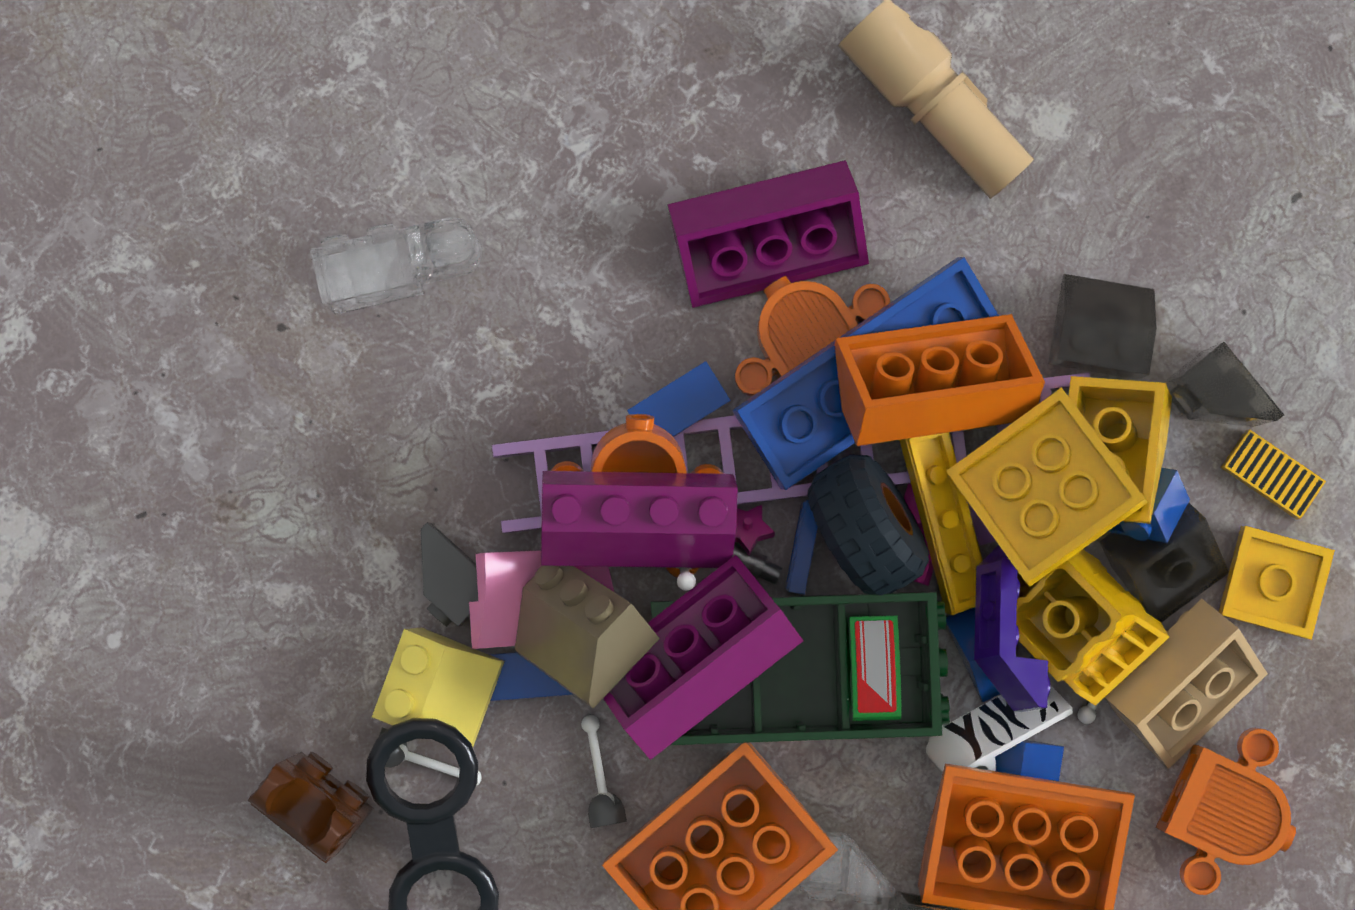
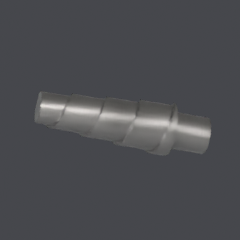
[733,544,783,584]

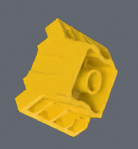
[1016,549,1169,706]

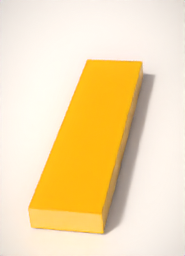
[899,432,983,615]

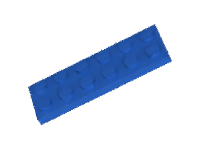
[732,257,999,490]

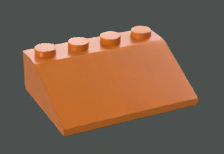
[602,743,838,910]
[918,763,1135,910]

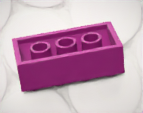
[667,160,869,308]
[541,471,738,568]
[603,555,803,760]

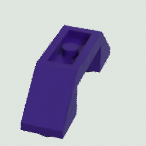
[974,545,1051,712]

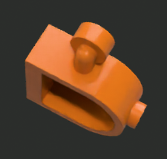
[735,276,890,396]
[551,414,724,474]
[1155,728,1296,895]

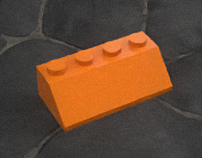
[835,314,1045,446]

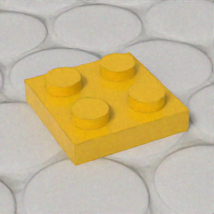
[1219,526,1335,640]

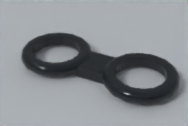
[366,718,499,910]

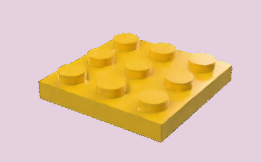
[946,387,1148,587]

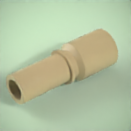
[838,0,1034,199]

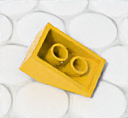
[1068,376,1172,524]

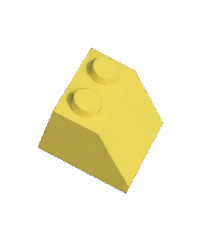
[372,628,505,747]

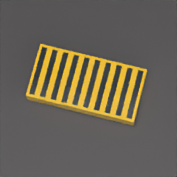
[1221,429,1326,520]

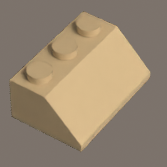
[1104,599,1268,769]

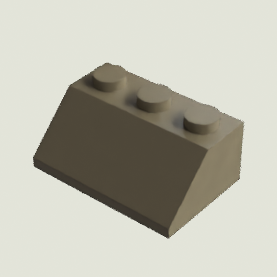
[515,566,660,709]

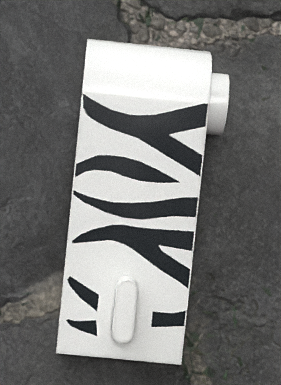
[926,686,1073,773]

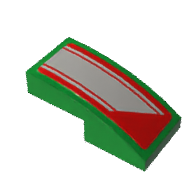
[848,616,901,721]

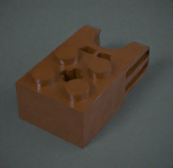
[248,752,374,863]

